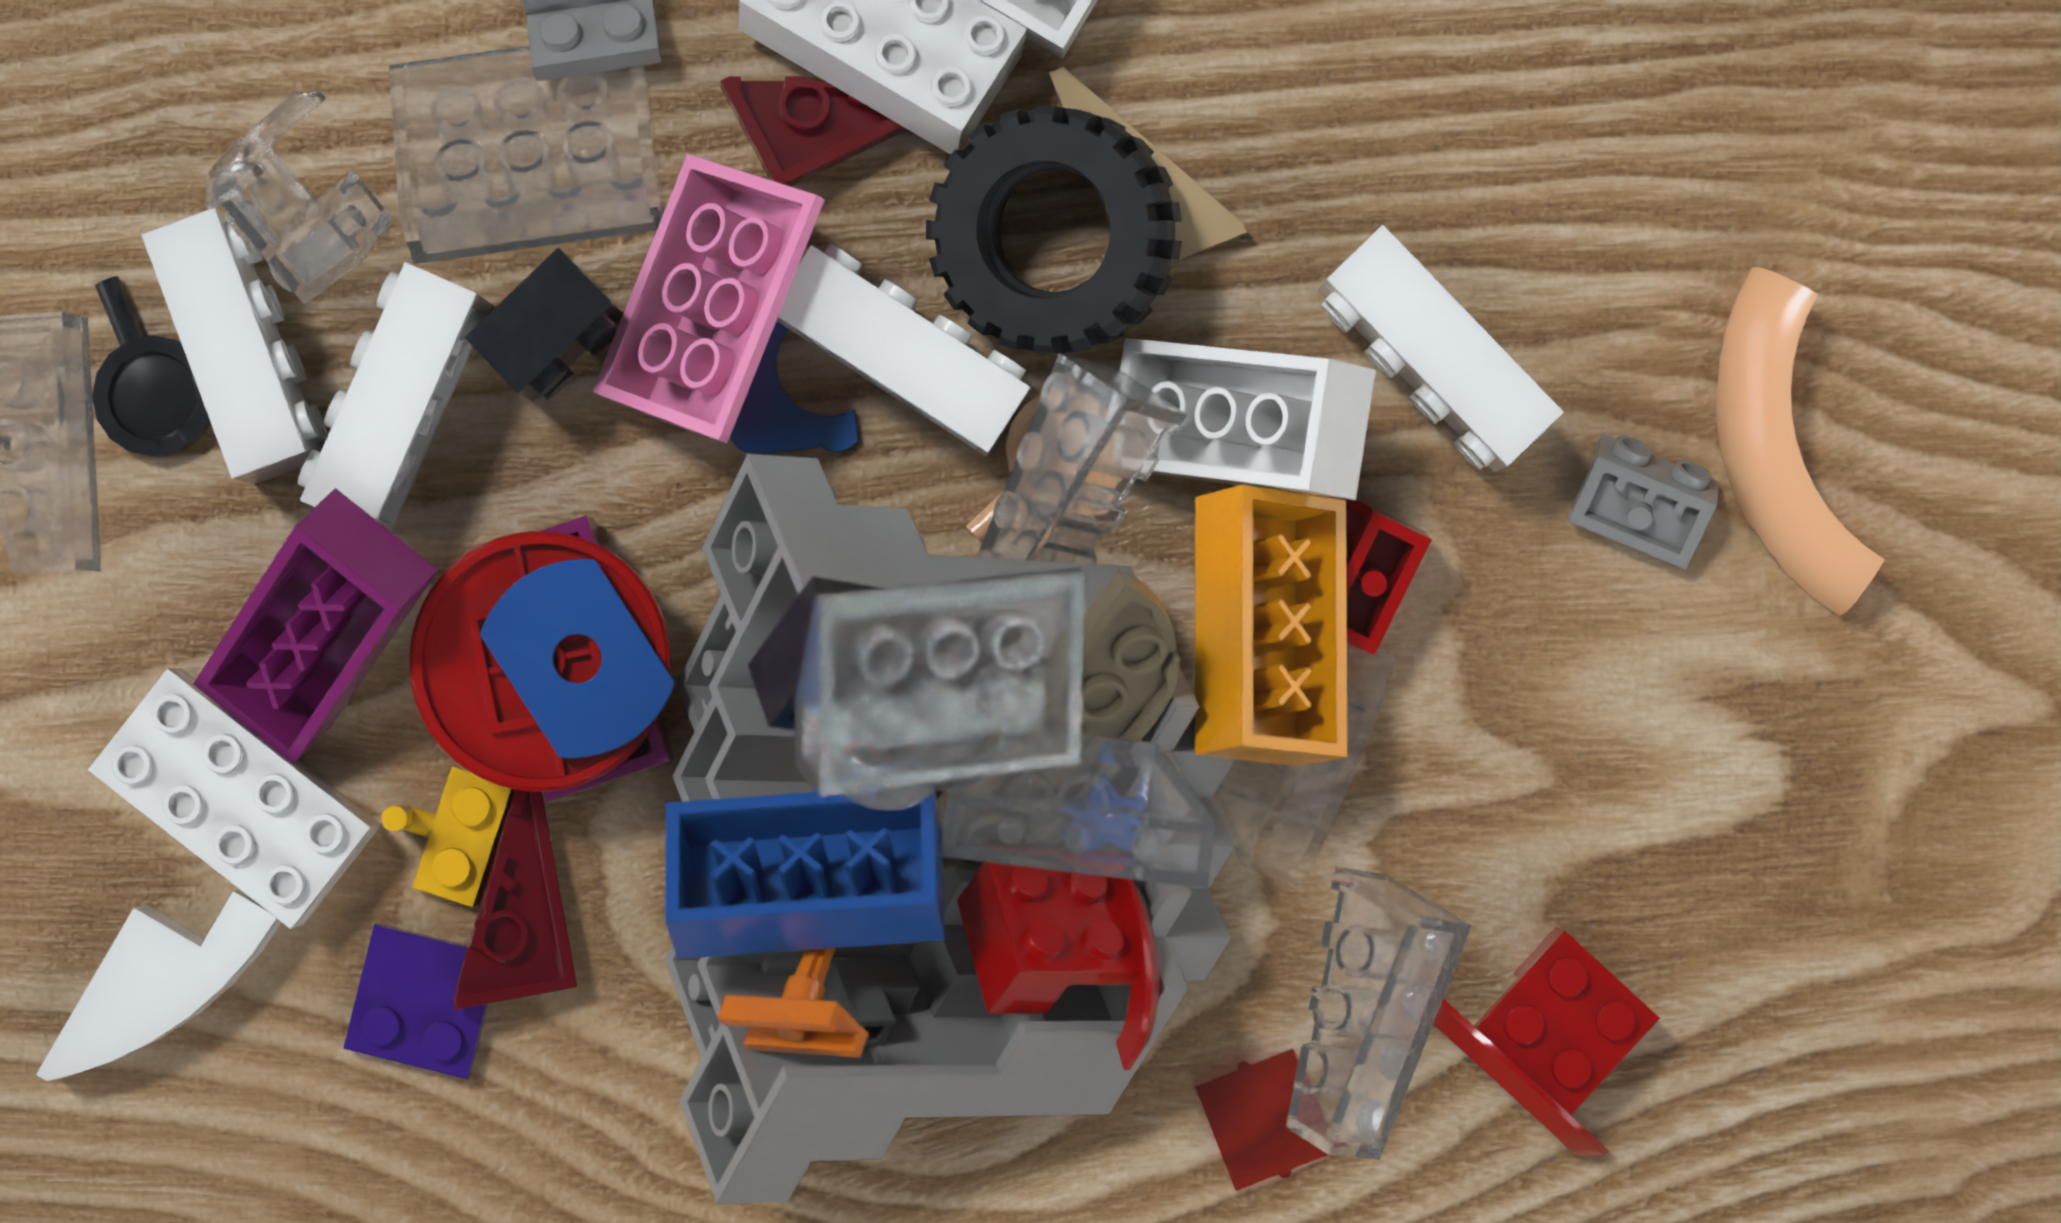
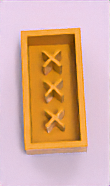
[1195,484,1347,766]

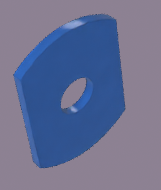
[480,559,676,758]

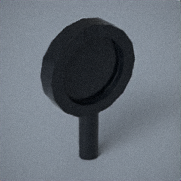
[92,276,211,458]

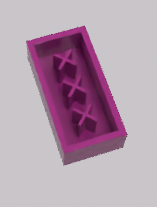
[193,488,438,764]

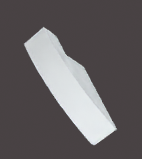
[36,889,282,1081]

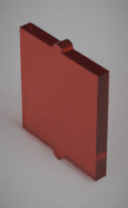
[1195,1048,1334,1191]

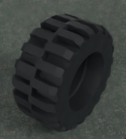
[926,106,1182,353]

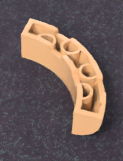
[1715,267,1885,616]

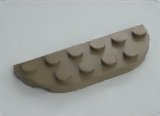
[937,569,1180,874]

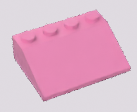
[592,154,825,444]

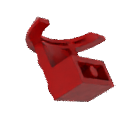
[1295,492,1432,656]
[957,834,1160,1070]
[1418,927,1660,1157]

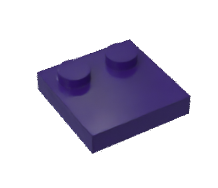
[343,923,488,1079]

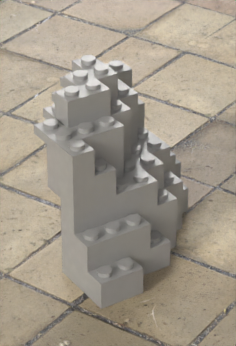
[665,454,1235,1204]

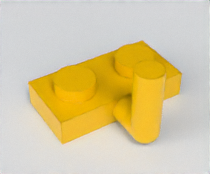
[381,766,513,907]

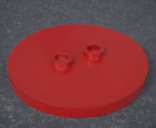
[409,531,671,792]

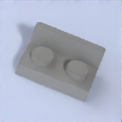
[522,0,662,81]
[1568,434,1719,570]

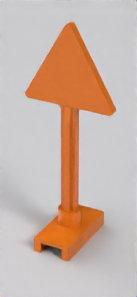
[717,702,914,1058]

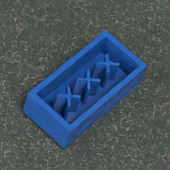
[665,783,945,959]

